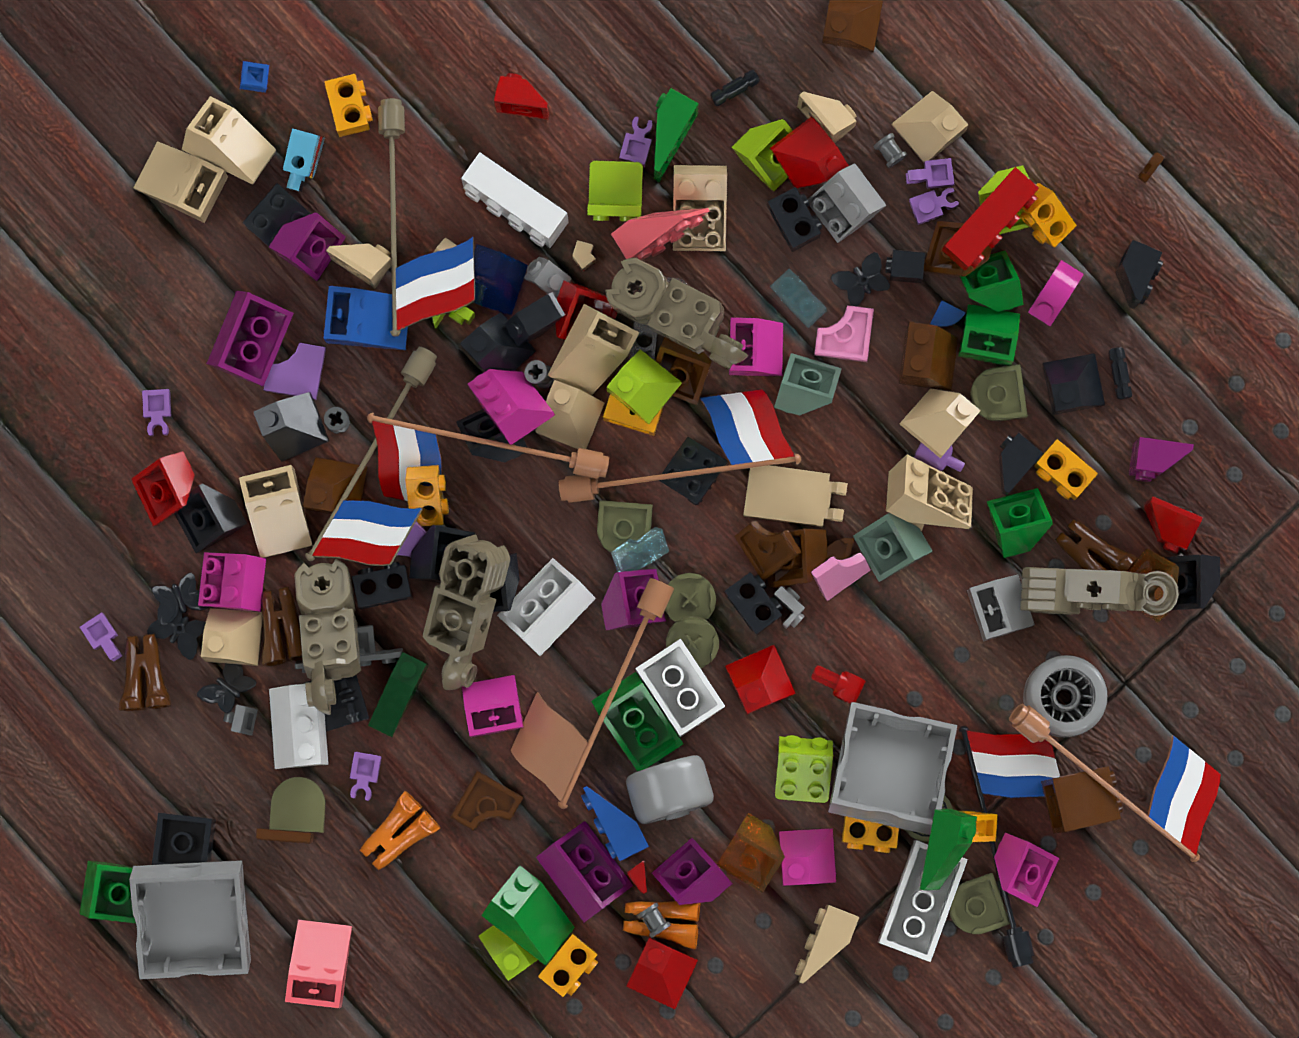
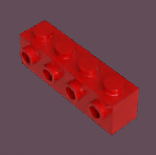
[942,167,1039,271]

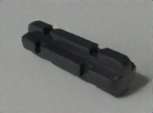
[710,70,760,106]
[1108,347,1132,400]

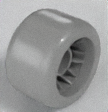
[1023,655,1108,738]
[626,755,714,824]

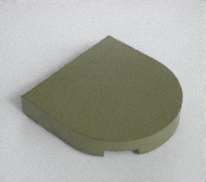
[970,364,1028,421]
[597,500,653,556]
[269,777,326,833]
[949,873,1010,934]

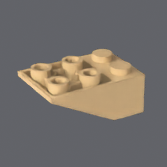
[182,96,276,185]
[134,141,228,223]
[673,165,727,251]
[548,304,640,396]
[886,454,973,529]
[239,465,313,558]
[795,905,859,983]

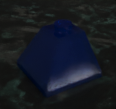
[472,244,528,316]

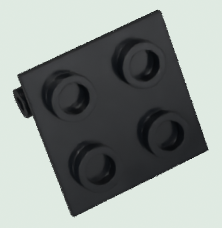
[242,183,311,256]
[658,437,728,506]
[303,675,369,732]

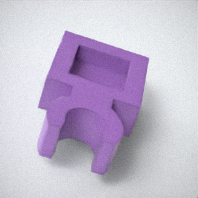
[619,116,652,167]
[909,188,959,225]
[142,389,171,436]
[350,752,382,801]

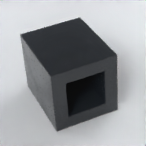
[885,250,925,283]

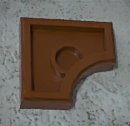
[734,521,802,580]
[450,771,524,831]
[256,828,314,844]

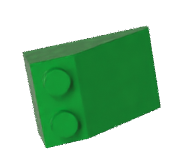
[654,88,699,182]
[591,672,683,771]
[79,861,136,923]
[481,865,575,965]

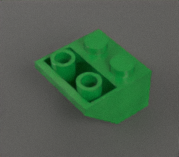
[958,304,1020,366]

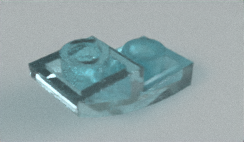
[770,269,827,328]
[611,527,669,572]

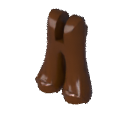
[1055,519,1137,571]
[261,587,303,667]
[119,634,171,711]

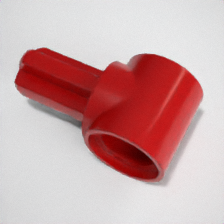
[811,665,866,704]

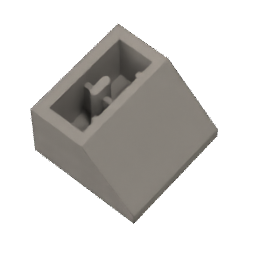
[808,163,886,243]
[967,575,1035,642]

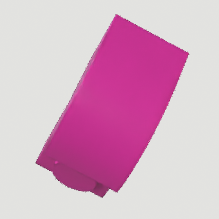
[1028,260,1084,326]

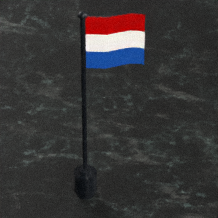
[959,726,1060,968]

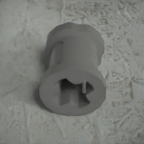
[873,133,908,168]
[524,360,556,389]
[324,407,350,434]
[636,902,671,938]

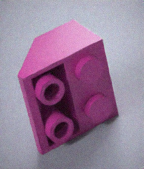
[729,318,783,376]
[198,552,266,612]
[462,675,524,738]

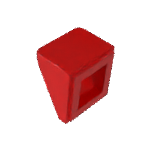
[628,860,647,894]

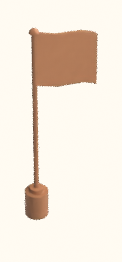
[511,578,674,809]

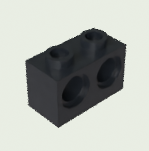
[767,187,822,252]
[352,562,413,610]
[724,572,783,636]

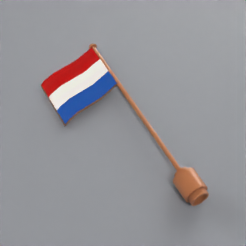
[559,390,801,503]
[367,413,609,501]
[1009,704,1221,862]

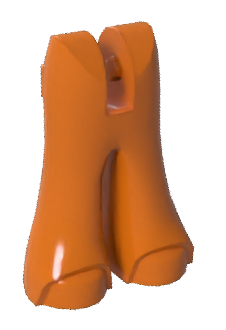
[360,791,440,870]
[623,901,700,949]

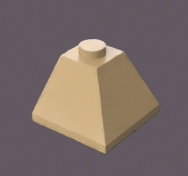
[892,91,968,163]
[797,92,857,143]
[326,244,391,288]
[536,380,605,449]
[900,388,981,458]
[201,608,263,666]

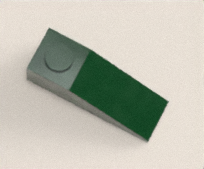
[368,652,429,737]

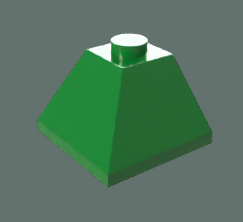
[959,251,1024,312]
[987,488,1053,558]

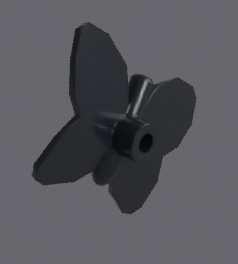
[831,252,890,307]
[152,572,210,626]
[147,608,206,660]
[197,663,257,713]

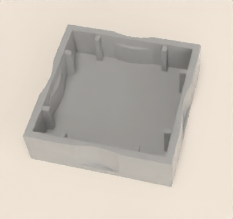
[828,702,957,835]
[129,861,251,979]

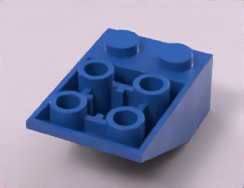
[324,286,408,350]
[581,786,649,861]

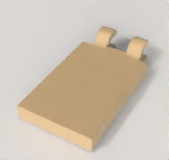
[743,465,848,527]

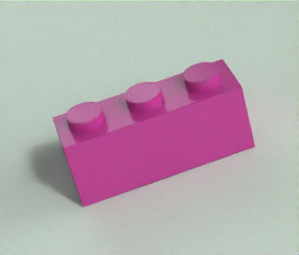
[468,369,555,445]

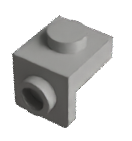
[524,257,572,299]
[773,586,805,629]

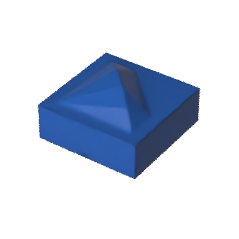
[240,61,269,93]

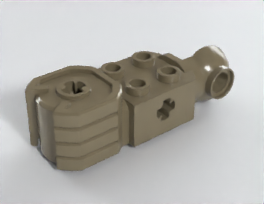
[605,258,748,369]
[423,534,510,690]
[294,559,361,715]
[1020,567,1179,616]

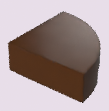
[1138,152,1165,184]
[826,538,854,560]

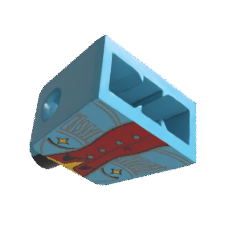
[283,129,325,192]

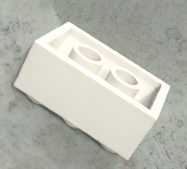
[497,558,596,656]
[635,639,725,737]
[269,684,328,769]

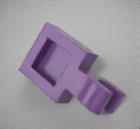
[906,158,954,189]
[80,612,122,662]

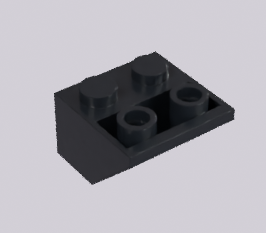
[1115,240,1164,309]

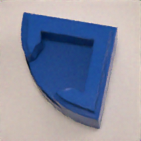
[930,301,966,328]

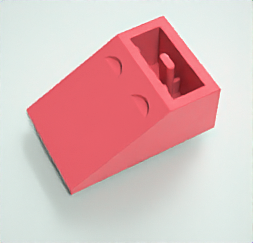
[611,208,710,260]
[285,920,352,1008]

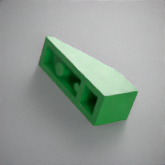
[920,809,977,891]

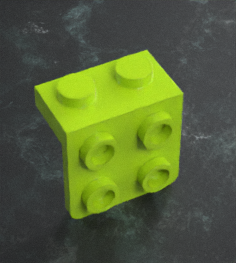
[587,161,643,222]
[775,735,833,803]

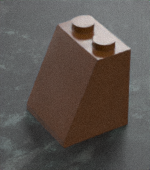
[898,322,958,391]
[1041,766,1123,834]

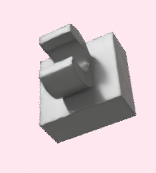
[223,705,258,736]

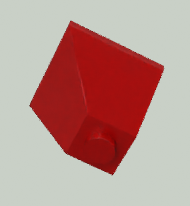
[494,73,549,120]
[770,116,849,188]
[556,280,617,340]
[131,451,195,527]
[1144,497,1203,554]
[725,645,796,715]
[626,937,698,1009]

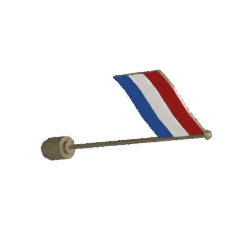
[378,98,475,337]
[305,346,437,566]

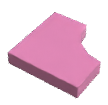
[814,305,874,362]
[811,553,870,601]

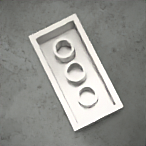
[461,152,569,248]
[878,840,968,962]

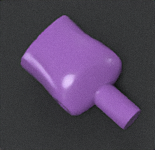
[913,443,965,472]

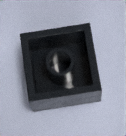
[152,813,216,865]

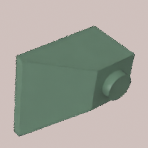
[774,353,842,416]
[853,513,932,582]

